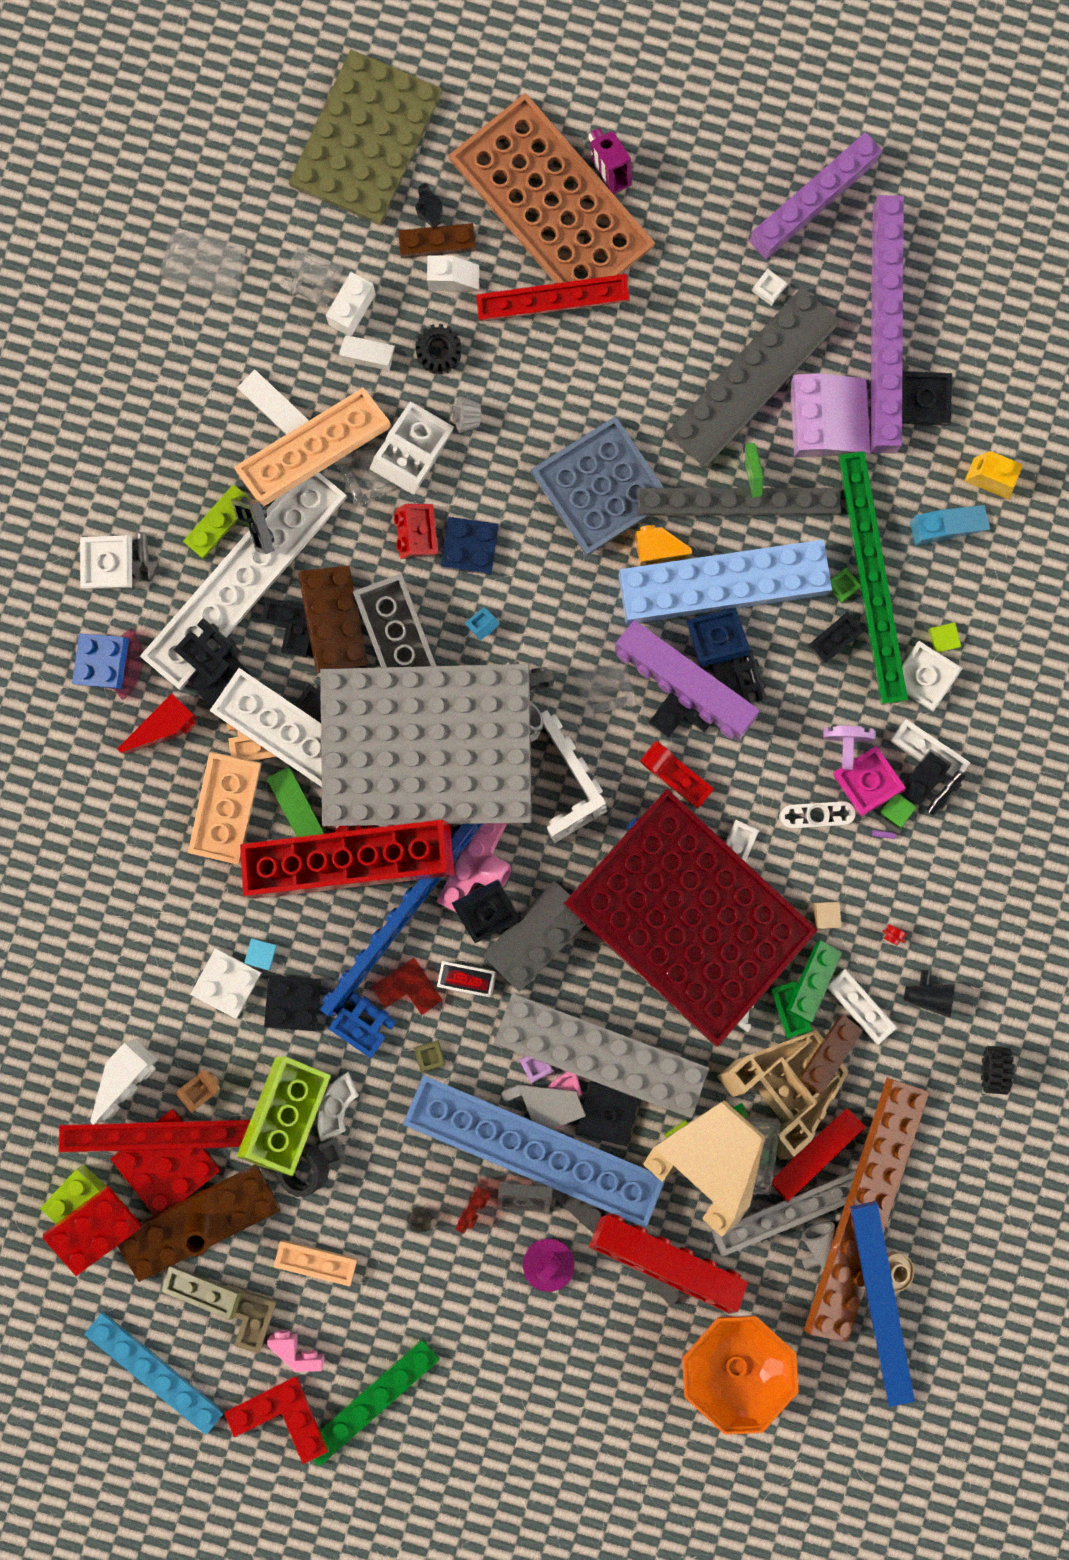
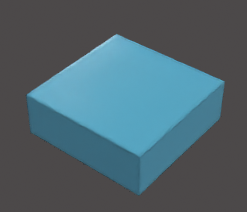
[244,938,277,970]

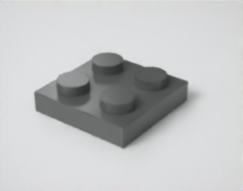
[497,1180,552,1213]

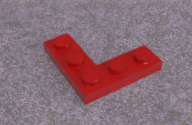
[224,1376,329,1465]

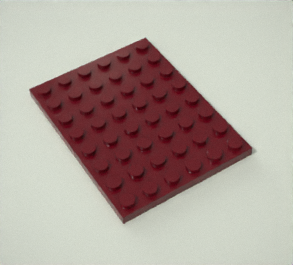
[563,788,818,1047]

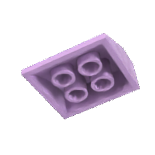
[790,373,871,458]

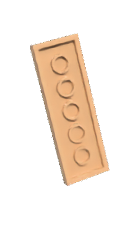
[234,388,391,506]

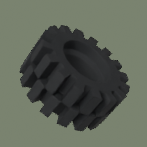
[415,324,462,375]
[981,1046,1014,1095]

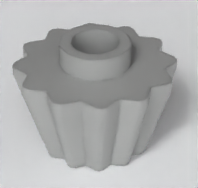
[452,396,481,433]

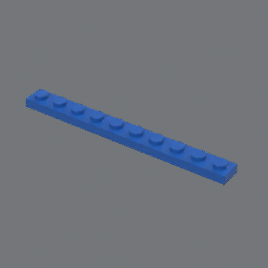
[320,823,484,1016]

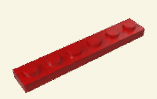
[476,274,630,322]

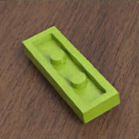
[183,484,250,559]

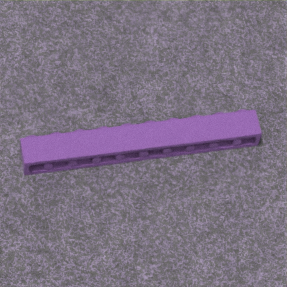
[870,195,904,454]

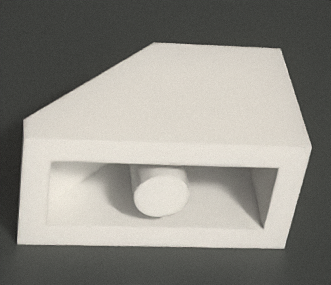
[427,256,479,291]

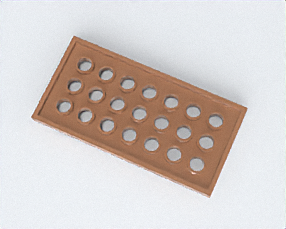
[448,93,655,310]

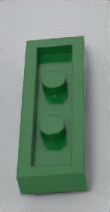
[786,941,842,1023]

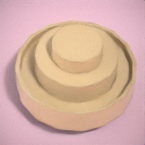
[887,1251,915,1292]

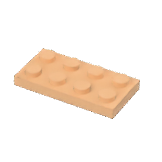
[188,751,262,864]

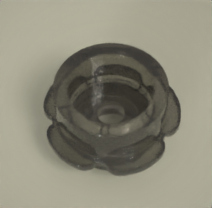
[407,1206,433,1233]

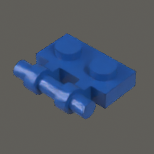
[328,992,397,1058]

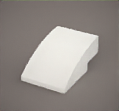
[370,401,454,495]

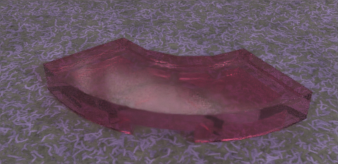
[114,628,143,700]

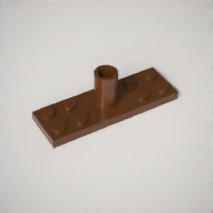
[117,1164,281,1282]

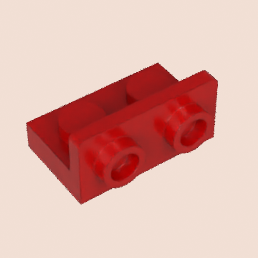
[394,504,438,559]

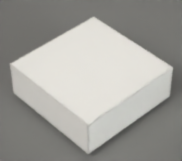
[752,269,788,306]

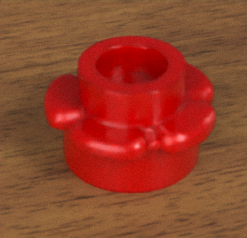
[882,924,907,946]

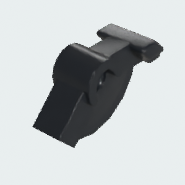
[415,183,443,229]

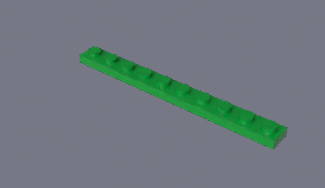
[838,451,908,705]

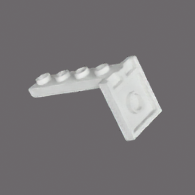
[541,710,607,844]

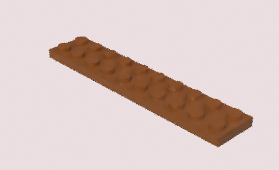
[804,1078,929,1343]

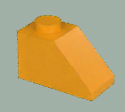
[635,525,692,566]

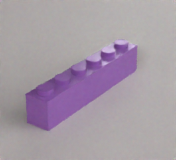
[749,132,883,260]
[615,620,760,741]

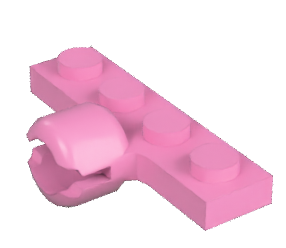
[436,823,511,912]

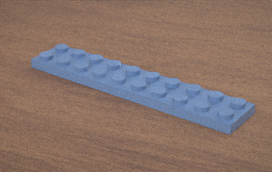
[403,1075,665,1227]

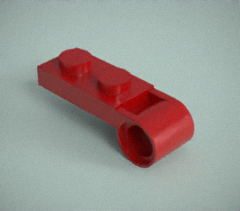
[639,741,714,809]

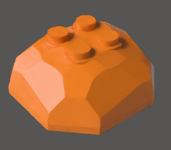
[682,1315,799,1435]

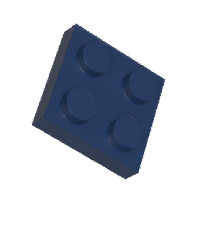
[441,517,499,575]
[686,607,750,667]

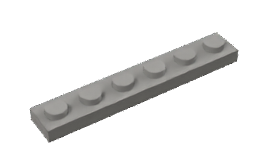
[711,1171,856,1256]

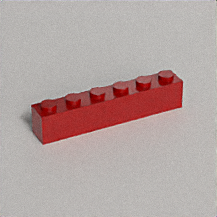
[589,1213,748,1314]

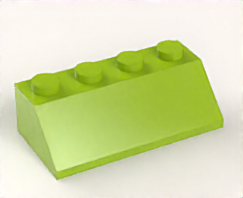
[236,1056,331,1176]

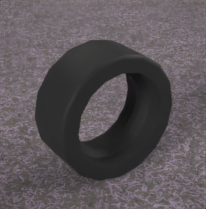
[277,1143,329,1197]

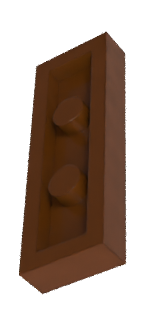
[398,223,476,258]
[798,1015,863,1094]

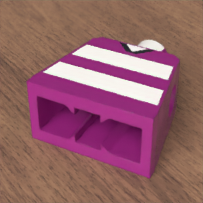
[589,129,632,194]

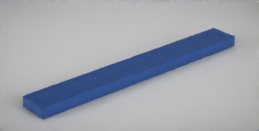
[850,1201,915,1407]

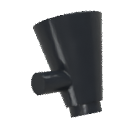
[903,970,955,1018]

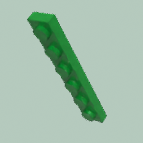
[314,1338,440,1467]

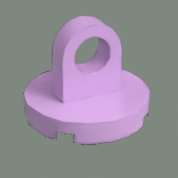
[823,726,876,770]

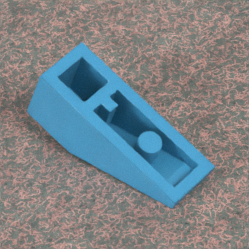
[910,505,990,546]

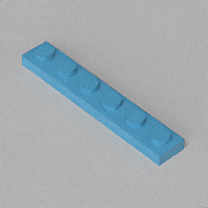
[84,1311,225,1435]

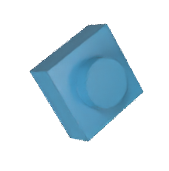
[465,607,500,641]

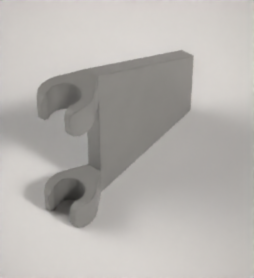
[502,1085,586,1129]

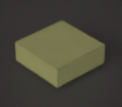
[414,1040,446,1073]

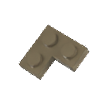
[227,1284,277,1354]

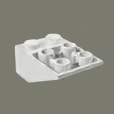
[90,1039,158,1125]

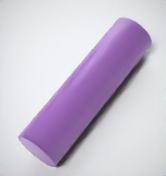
[872,830,896,839]

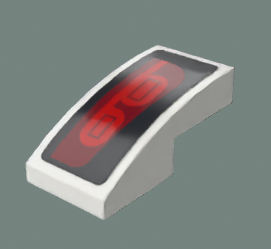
[437,961,497,997]

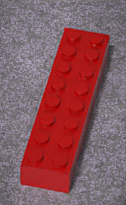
[240,819,454,899]

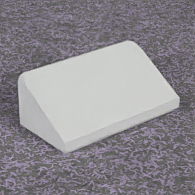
[339,335,395,371]

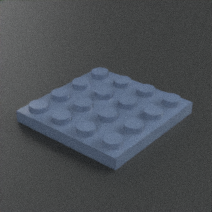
[530,416,664,556]

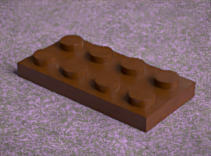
[298,565,368,674]

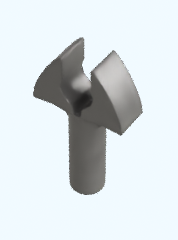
[132,532,159,581]

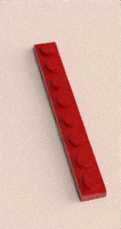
[58,1120,251,1153]

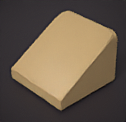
[813,902,841,929]

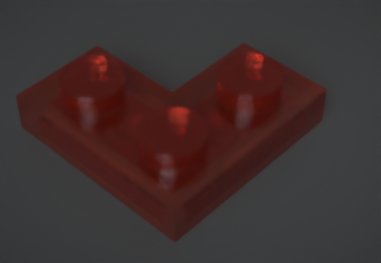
[371,957,443,1015]
[455,1178,490,1234]

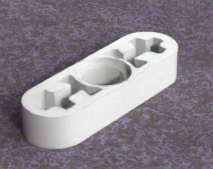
[779,802,855,829]

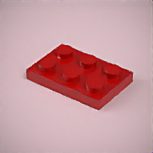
[42,1186,141,1276]

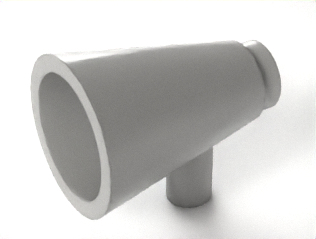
[801,1222,836,1270]

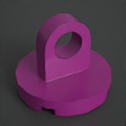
[523,1238,575,1292]

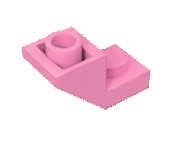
[267,1330,324,1372]

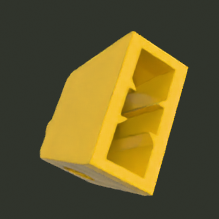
[964,451,1023,500]

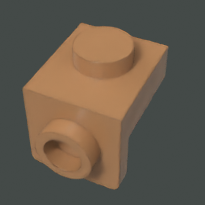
[176,1069,220,1113]

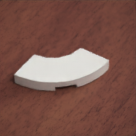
[317,1072,359,1142]

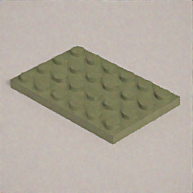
[289,49,442,226]

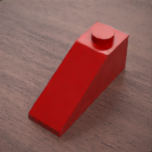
[117,693,198,755]

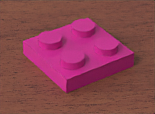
[833,746,906,817]

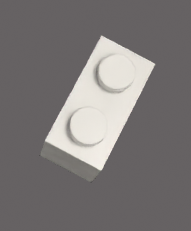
[326,272,375,336]

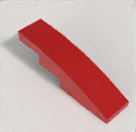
[769,1108,866,1203]

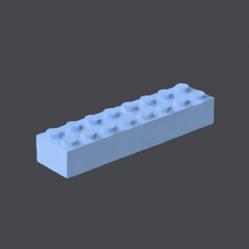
[618,540,832,625]

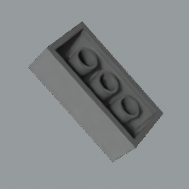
[483,881,585,992]

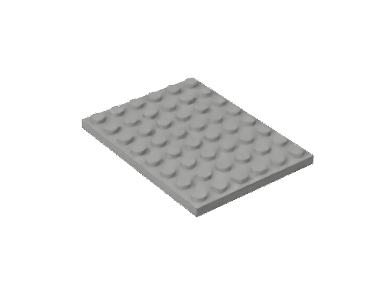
[320,664,532,826]

